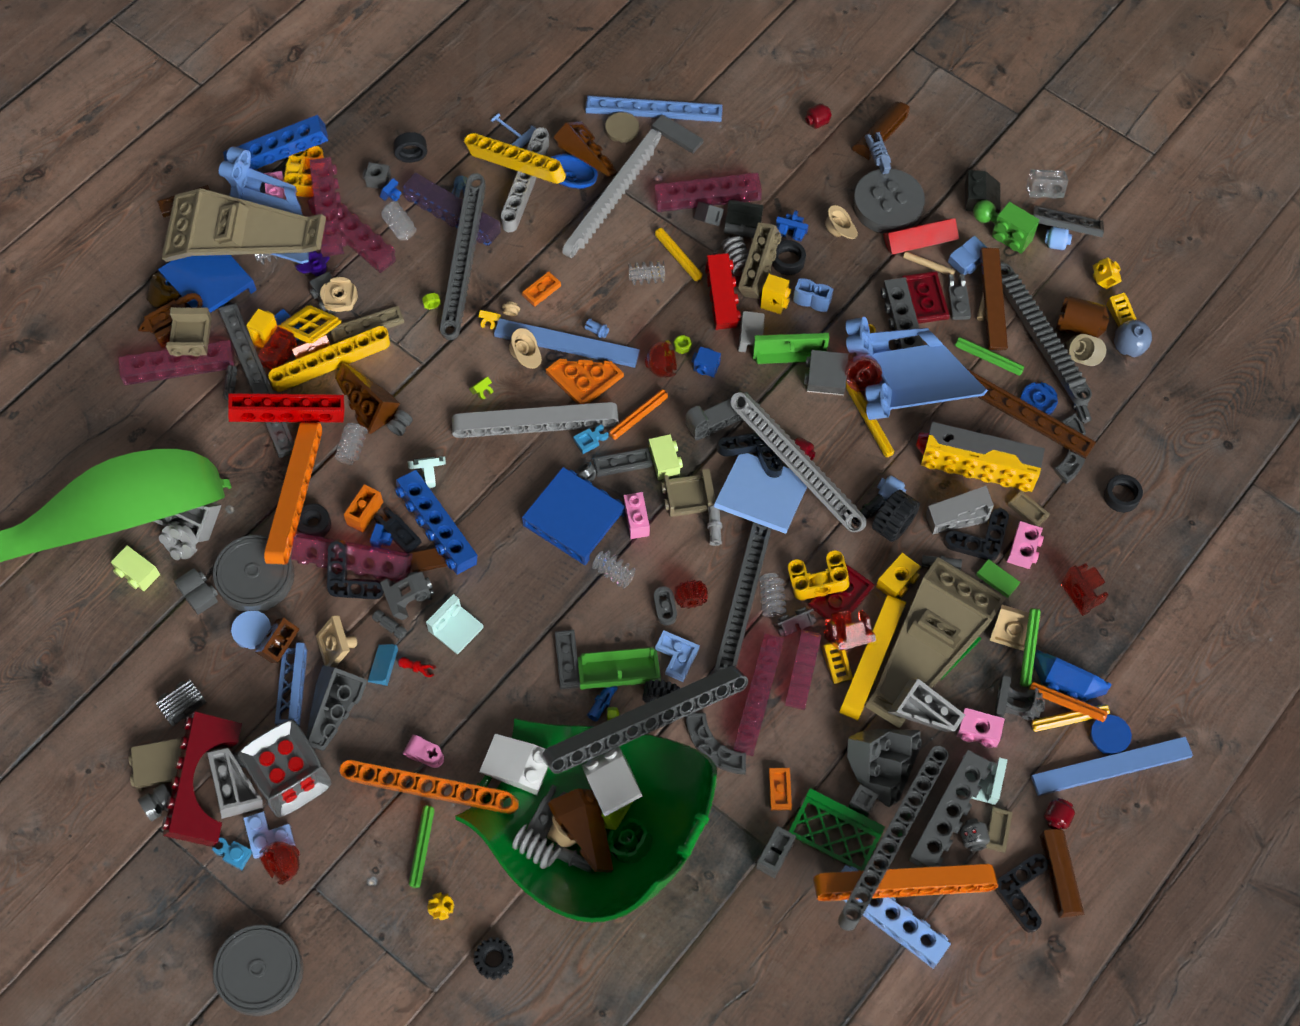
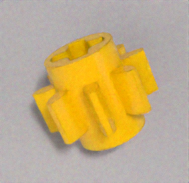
[427,892,454,920]

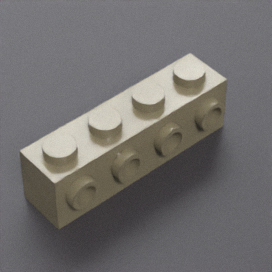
[738,222,781,300]

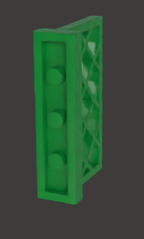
[789,788,885,871]

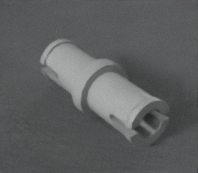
[707,506,723,546]

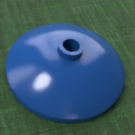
[551,154,598,189]

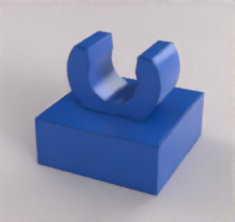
[380,178,401,202]
[370,524,392,550]

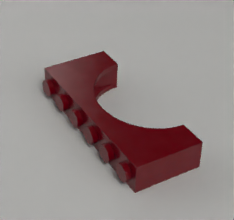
[162,712,242,847]

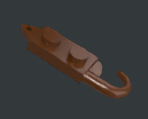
[138,293,203,334]

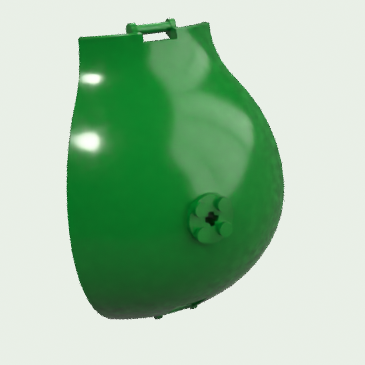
[455,718,717,922]

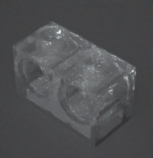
[1026,169,1069,199]

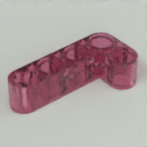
[785,629,822,710]

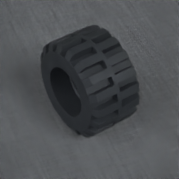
[872,489,920,542]

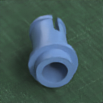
[585,319,609,338]

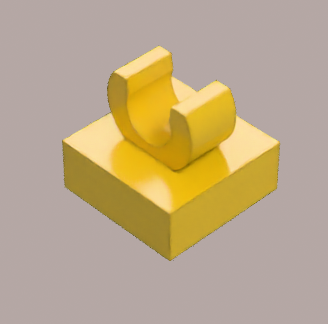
[479,310,501,330]

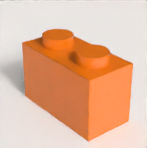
[343,484,384,533]

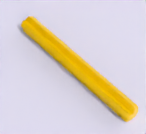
[846,379,894,457]

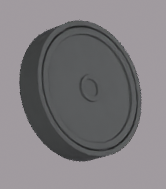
[853,169,925,233]
[213,535,295,612]
[213,925,304,1016]

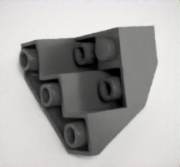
[847,729,922,807]

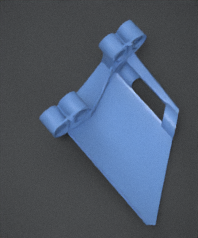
[219,146,309,264]
[846,317,988,420]

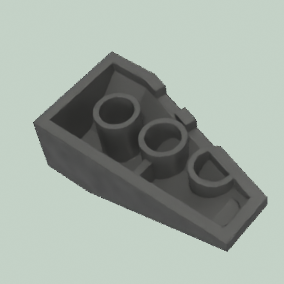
[306,665,367,751]

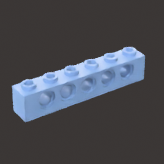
[841,865,951,969]

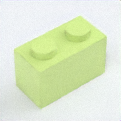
[649,434,683,480]
[111,545,160,591]

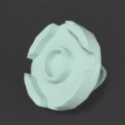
[407,456,446,488]

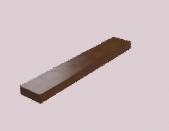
[980,248,1008,350]

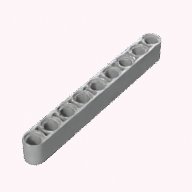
[451,402,619,438]

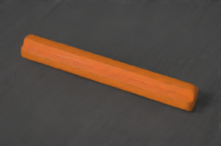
[609,389,668,440]
[1029,682,1108,722]

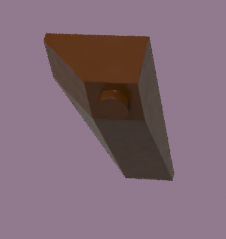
[554,121,618,176]
[336,363,400,434]
[548,788,613,873]

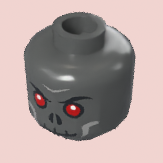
[960,819,990,851]

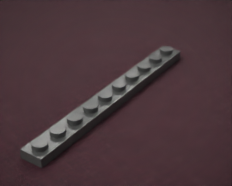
[219,304,294,458]

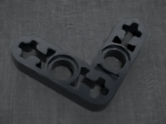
[717,433,783,478]
[944,508,1009,561]
[327,539,384,599]
[995,854,1049,933]

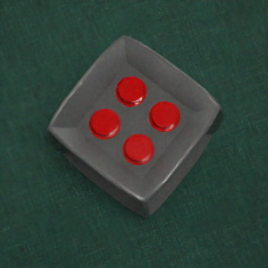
[239,720,331,817]

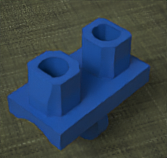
[776,210,809,242]

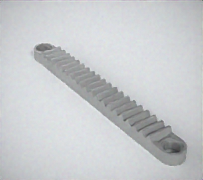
[562,129,661,258]
[731,392,866,533]

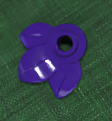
[295,251,330,276]

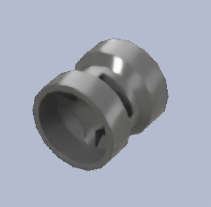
[387,410,413,436]

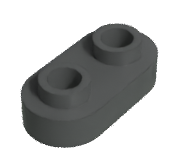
[654,587,677,625]

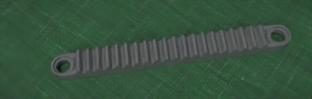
[440,173,486,340]
[1000,263,1092,406]
[713,522,772,674]

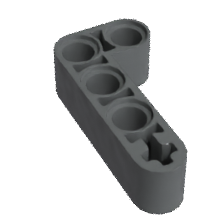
[686,392,751,440]

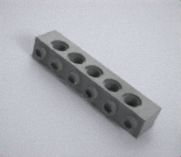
[880,277,924,350]
[909,750,990,868]

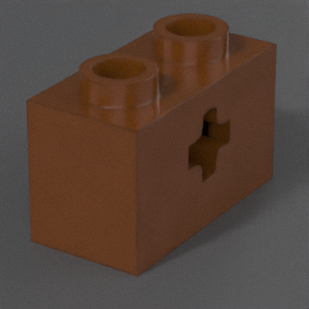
[255,618,299,663]

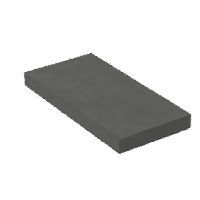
[1032,206,1104,237]

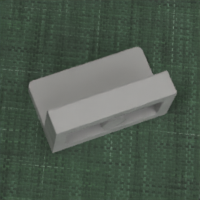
[738,311,764,352]

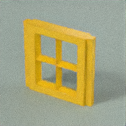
[278,305,341,344]

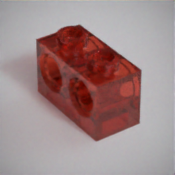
[258,327,297,370]

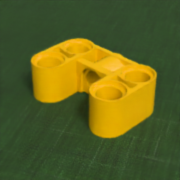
[284,146,325,197]
[788,550,849,600]

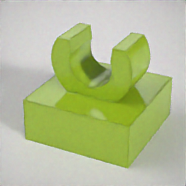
[469,377,493,400]

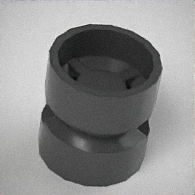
[137,783,172,822]

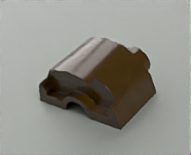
[147,272,180,309]

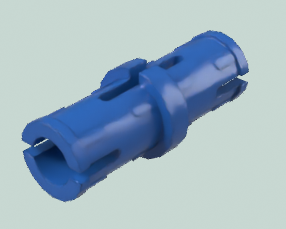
[587,686,618,722]

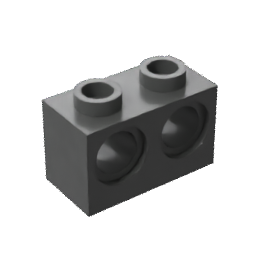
[756,826,796,879]

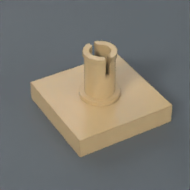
[990,605,1041,651]
[316,616,357,667]

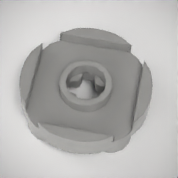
[159,522,198,560]

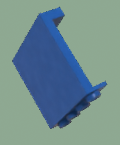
[158,255,256,313]
[522,467,625,565]

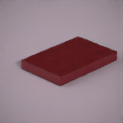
[902,271,950,324]
[808,564,875,629]

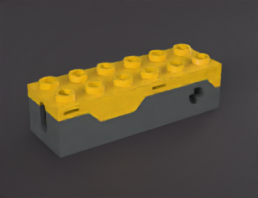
[916,422,1045,492]

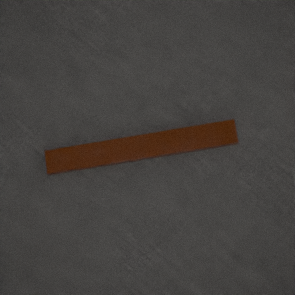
[966,368,1096,459]

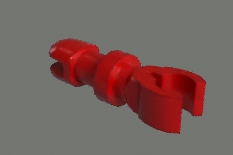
[398,657,437,677]

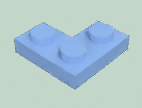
[655,630,700,682]
[243,811,295,859]

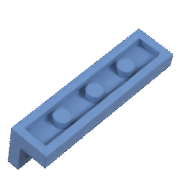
[275,643,308,726]

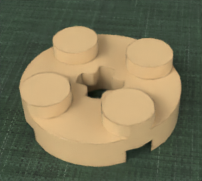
[320,277,358,312]

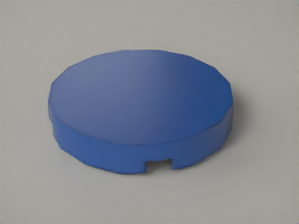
[1020,382,1058,415]
[1090,715,1132,755]

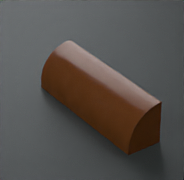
[852,102,910,160]
[1040,829,1084,918]

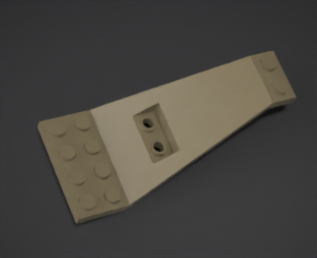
[162,188,326,262]
[865,557,1006,729]

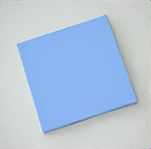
[714,453,807,534]

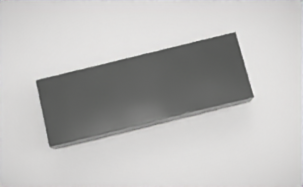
[652,115,703,154]
[593,447,653,477]
[555,630,580,690]

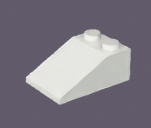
[479,734,548,795]
[582,747,642,816]

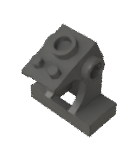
[380,572,434,620]
[994,676,1045,721]

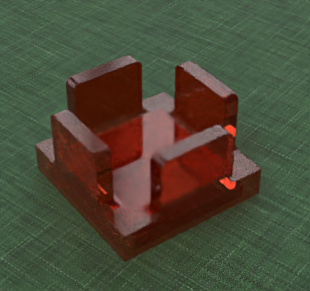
[1061,563,1108,616]
[824,609,876,651]

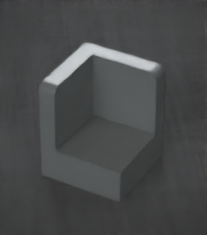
[694,202,724,226]
[848,785,878,817]

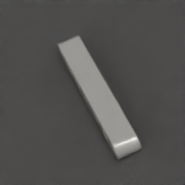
[501,127,549,232]

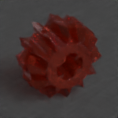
[675,579,708,609]

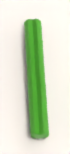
[955,337,1024,375]
[1020,608,1041,687]
[409,806,434,888]

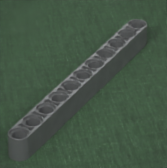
[542,666,748,774]
[838,746,949,931]

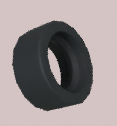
[393,132,427,163]
[772,240,806,275]
[1104,474,1143,513]

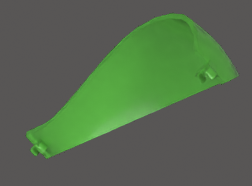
[0,449,232,562]

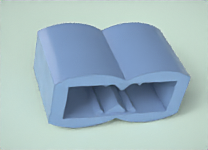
[948,236,988,276]
[793,279,833,312]

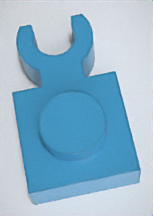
[573,425,609,454]
[212,838,252,870]

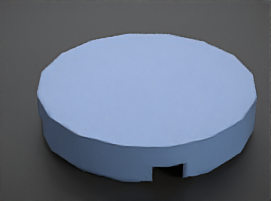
[231,611,272,649]

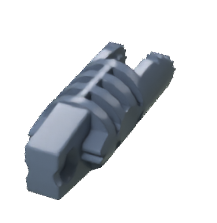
[865,132,891,174]

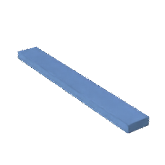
[586,96,722,122]
[494,318,640,368]
[1031,737,1193,796]

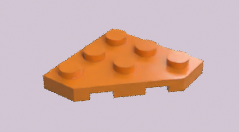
[546,359,624,405]

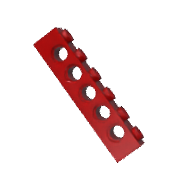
[228,394,345,423]

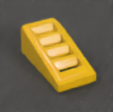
[1106,293,1137,327]
[821,640,853,684]

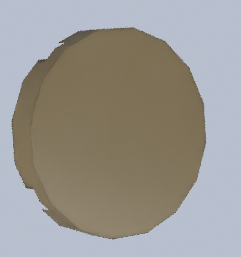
[605,112,639,143]

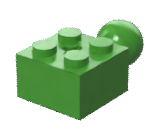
[973,200,1040,254]

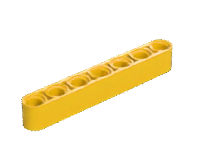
[464,133,566,183]
[268,326,390,392]
[839,595,906,720]

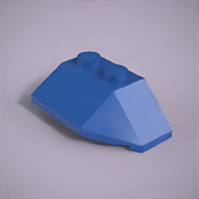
[1034,650,1112,701]

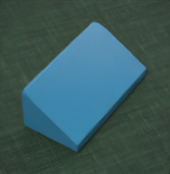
[368,644,398,686]

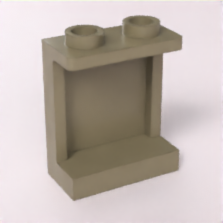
[166,308,212,357]
[661,469,716,517]
[129,738,182,792]

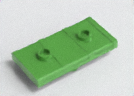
[753,332,829,364]
[578,647,661,690]

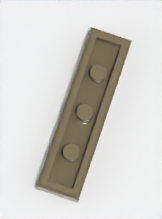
[330,306,405,343]

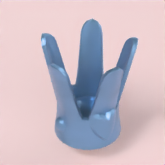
[451,176,468,201]

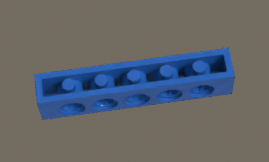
[223,115,329,170]
[395,470,478,575]

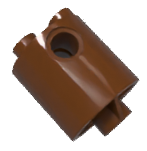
[1056,296,1109,338]

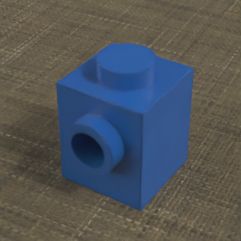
[692,346,721,377]

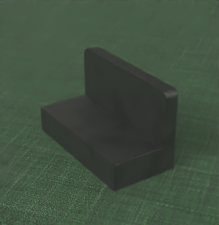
[725,200,763,228]

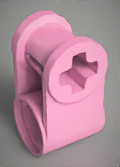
[403,735,444,768]

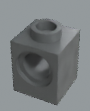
[363,162,391,189]

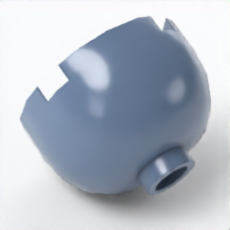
[1114,320,1152,357]

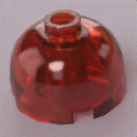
[645,340,677,378]
[845,354,882,392]
[259,841,300,885]

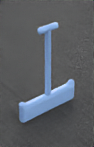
[491,113,536,148]

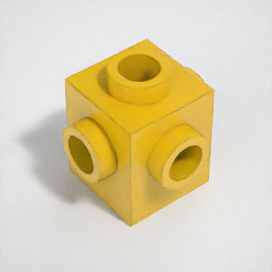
[1092,257,1122,289]

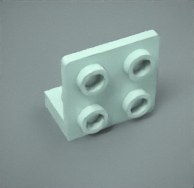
[426,594,484,654]
[956,755,1007,805]

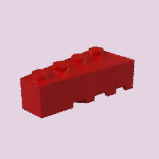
[705,253,741,330]

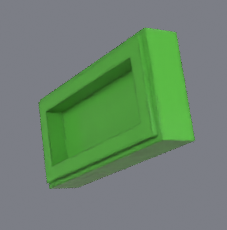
[976,559,1020,598]

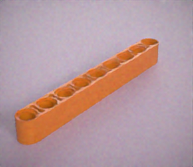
[264,422,322,565]
[340,760,519,814]
[813,864,998,901]

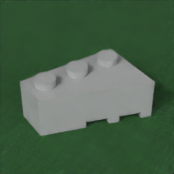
[925,485,994,535]
[154,504,221,542]
[887,679,965,732]
[207,748,263,819]

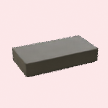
[1008,490,1050,527]
[986,807,1013,853]

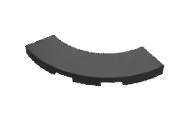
[1054,413,1086,484]
[686,713,746,775]

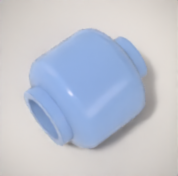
[1045,226,1072,250]
[877,475,906,500]

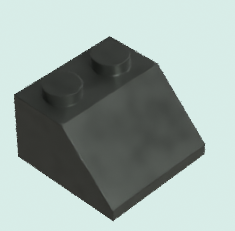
[965,170,1001,213]

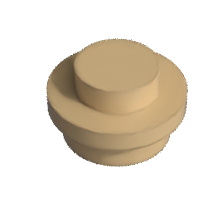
[502,302,520,316]

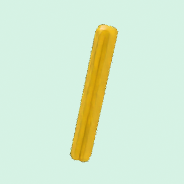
[655,228,703,281]
[1031,704,1110,732]

